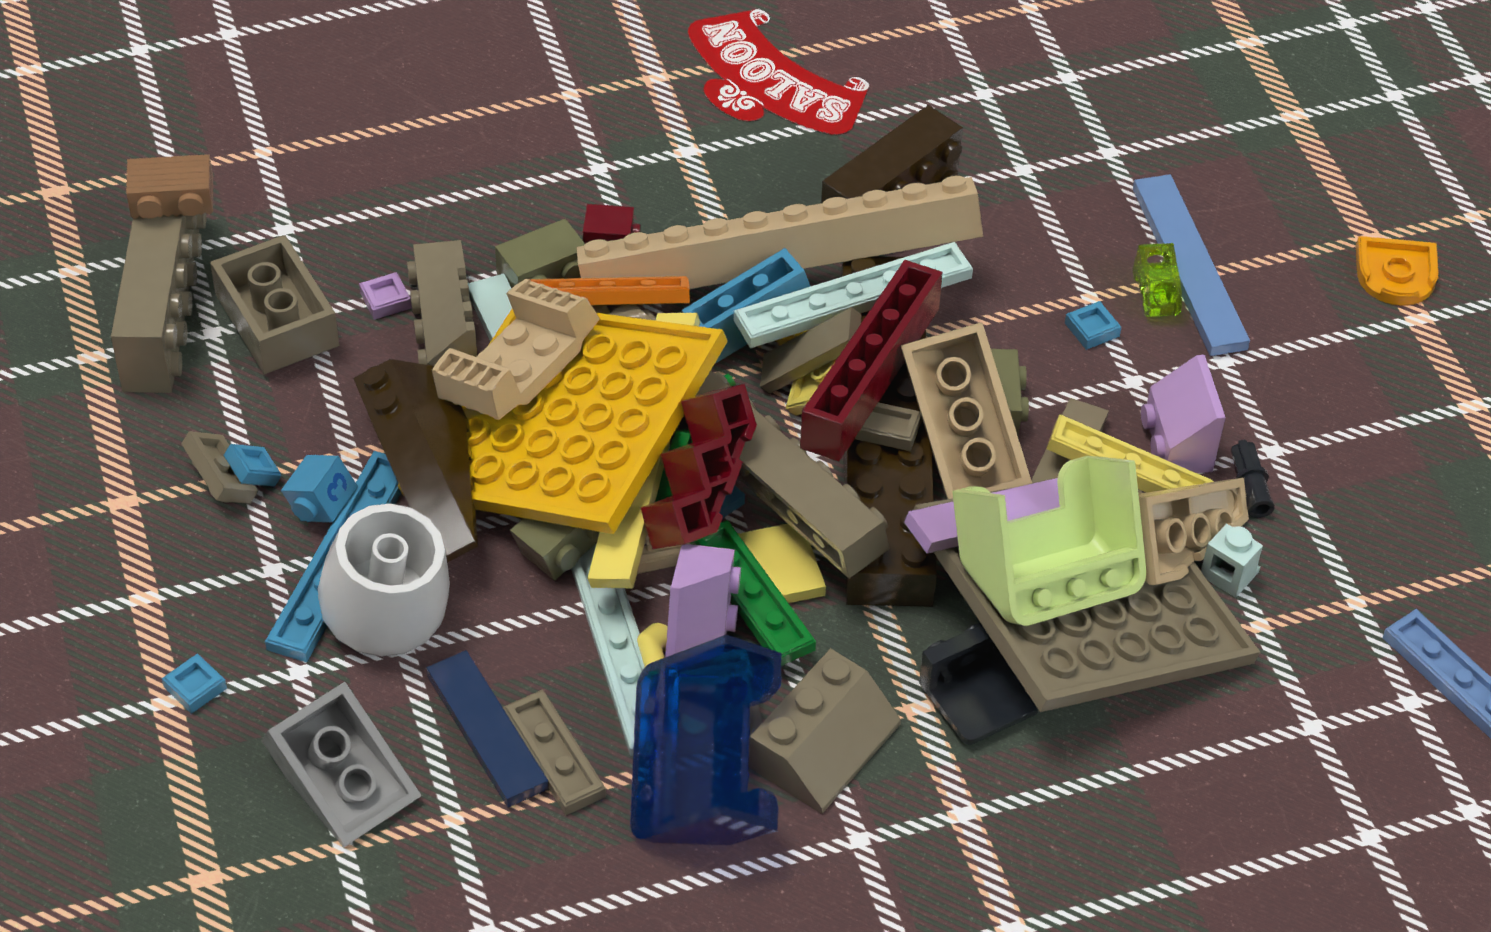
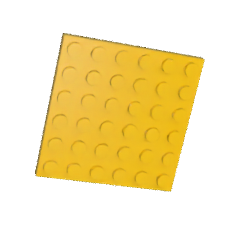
[397,309,728,534]

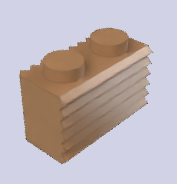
[126,154,213,219]

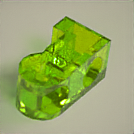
[1132,243,1182,317]

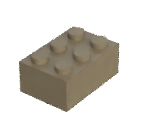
[210,235,339,375]

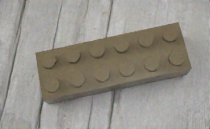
[111,213,207,393]

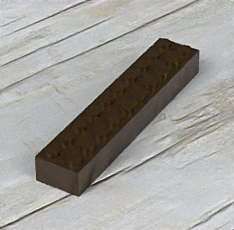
[841,256,937,607]

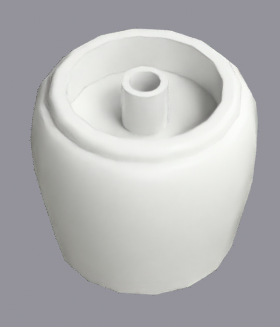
[318,504,450,657]

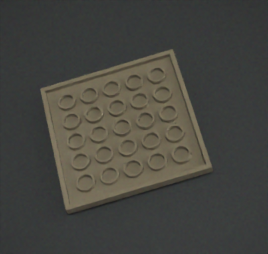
[913,486,1260,712]

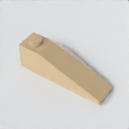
[1139,478,1249,585]

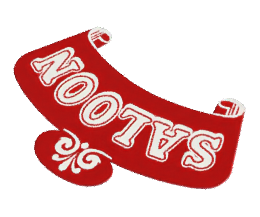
[688,9,869,135]

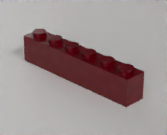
[800,260,943,462]

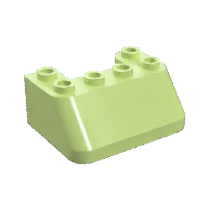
[952,455,1146,626]

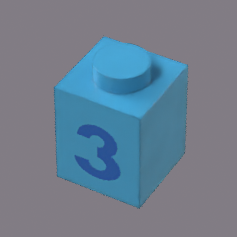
[281,455,358,522]

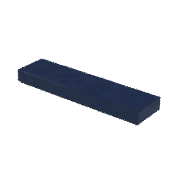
[426,650,549,808]

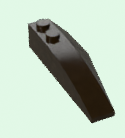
[353,359,478,563]

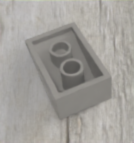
[262,682,422,848]

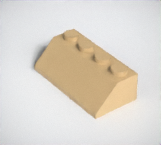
[901,322,1032,499]

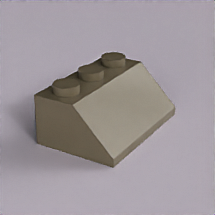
[748,648,901,814]

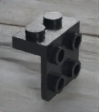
[919,623,1039,745]

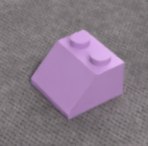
[1141,355,1226,473]
[665,544,741,666]

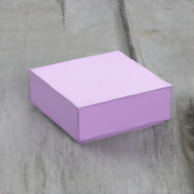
[359,272,412,320]

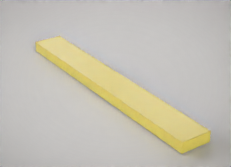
[587,313,700,589]

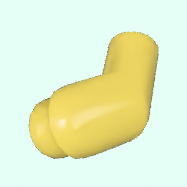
[637,623,668,676]

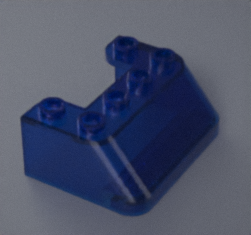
[630,635,782,845]

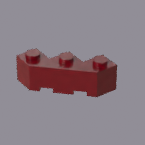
[640,383,757,550]

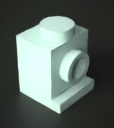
[1201,523,1263,598]

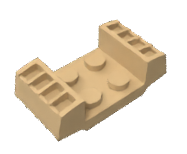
[432,279,599,420]

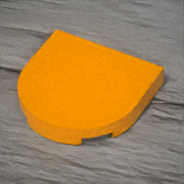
[1356,236,1438,306]

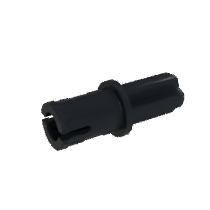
[1231,439,1275,518]

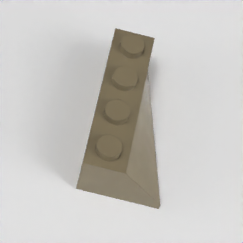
[407,240,477,366]

